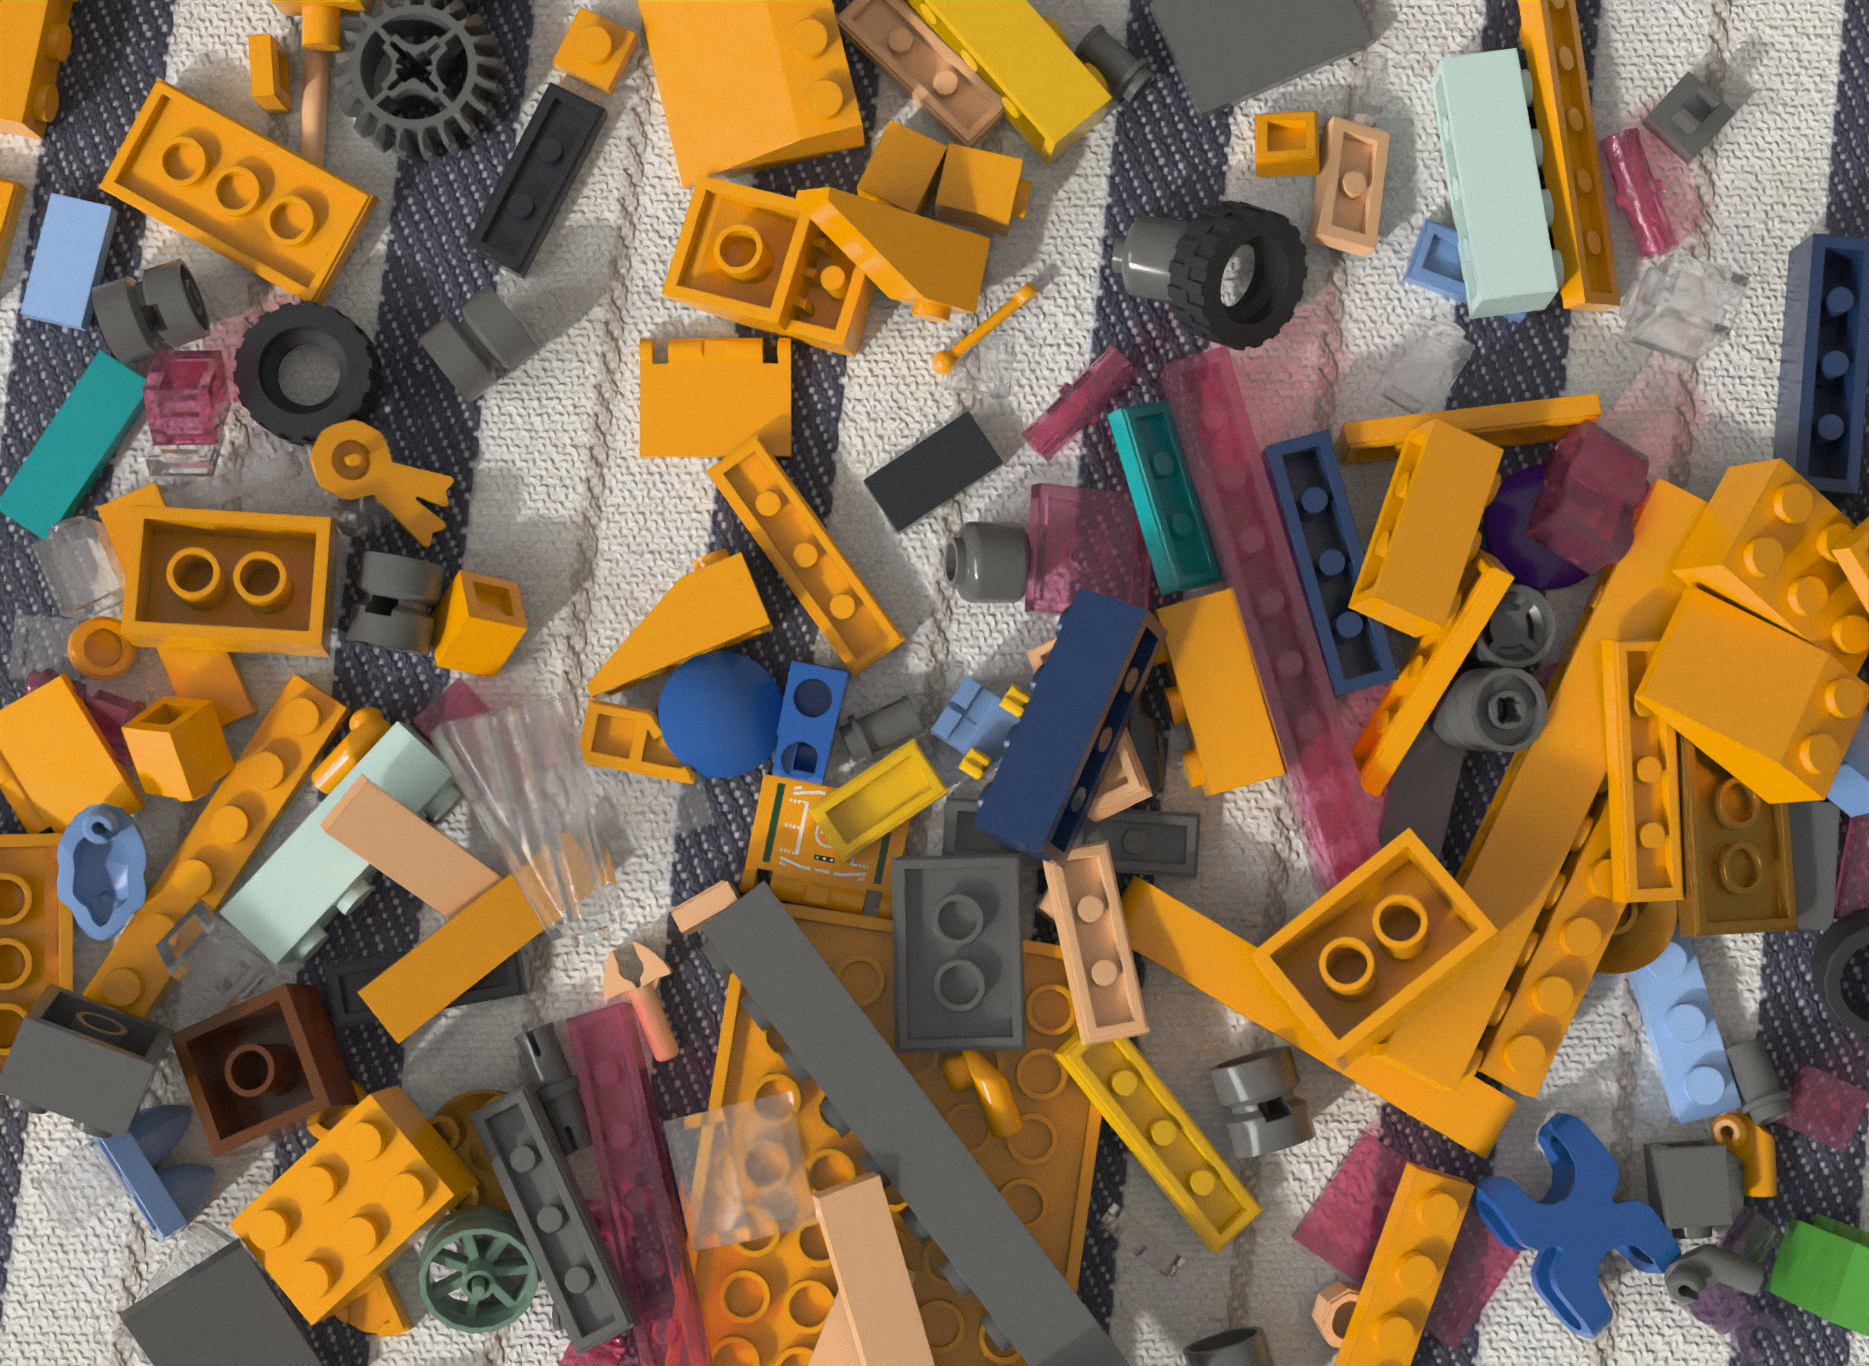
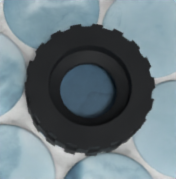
[1167,200,1308,350]
[233,301,383,447]

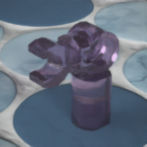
[1678,1205,1785,1364]

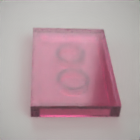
[1291,1129,1521,1350]

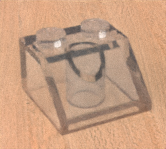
[663,1091,819,1251]

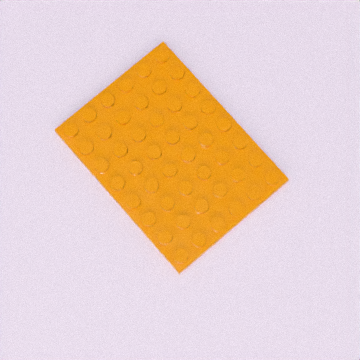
[667,903,1102,1366]

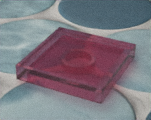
[1025,483,1151,616]

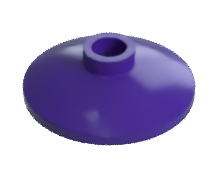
[1485,464,1612,590]

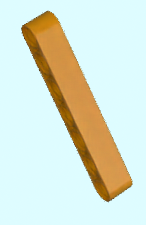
[1121,876,1518,1160]

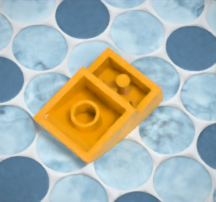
[661,175,877,358]

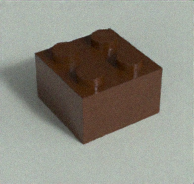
[170,983,359,1158]

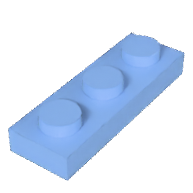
[1629,920,1742,1125]

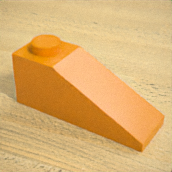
[795,187,991,323]
[586,549,774,701]

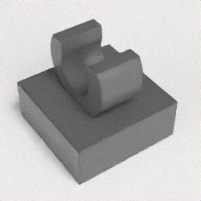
[1641,71,1736,164]

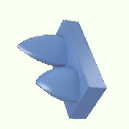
[92,1105,215,1244]

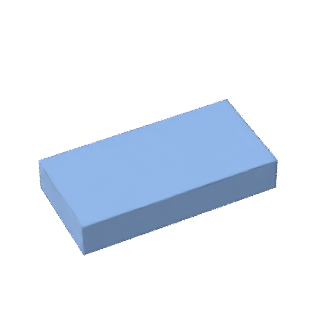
[20,193,119,332]

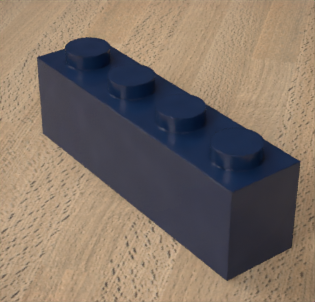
[1773,233,1869,505]
[1257,430,1399,701]
[973,588,1168,868]

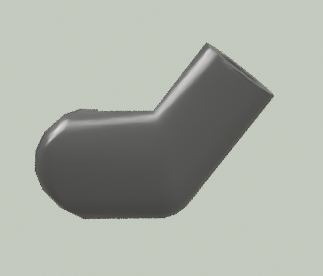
[1664,1244,1765,1304]

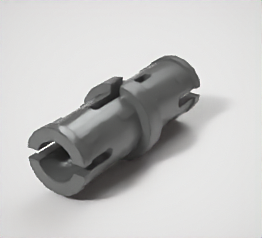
[514,1022,600,1156]

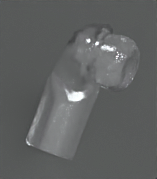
[328,459,408,537]

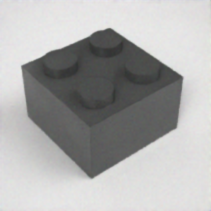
[0,983,174,1138]

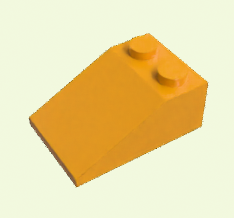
[1634,587,1869,804]

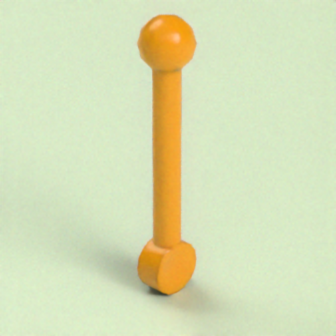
[932,281,1039,375]

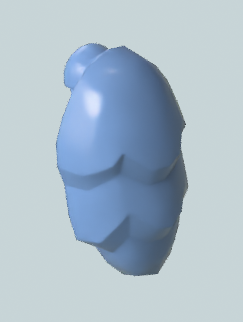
[56,803,148,941]

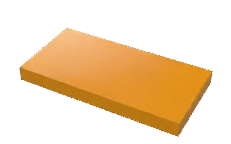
[99,77,380,306]

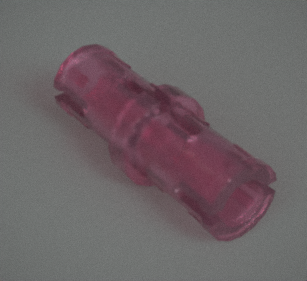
[1599,128,1680,261]
[1020,345,1138,463]

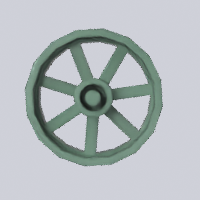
[419,1205,538,1334]

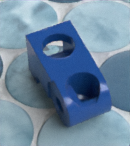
[772,660,851,786]

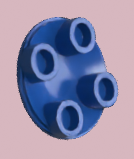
[657,651,783,779]

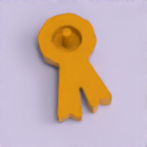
[309,420,454,548]

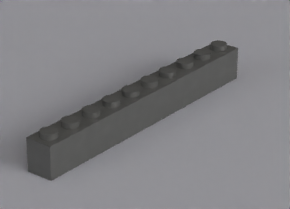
[700,881,1131,1366]

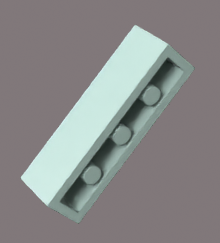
[1430,48,1564,319]
[219,721,465,965]

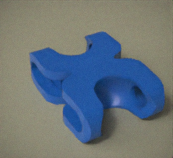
[1470,1113,1682,1339]

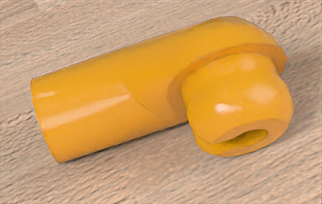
[311,707,391,794]
[942,1050,1023,1138]
[1711,1110,1778,1197]

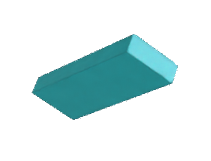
[0,350,158,544]
[1107,400,1222,596]

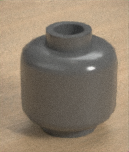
[1112,216,1190,302]
[944,521,1042,603]

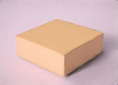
[671,880,741,935]

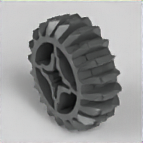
[334,0,506,162]

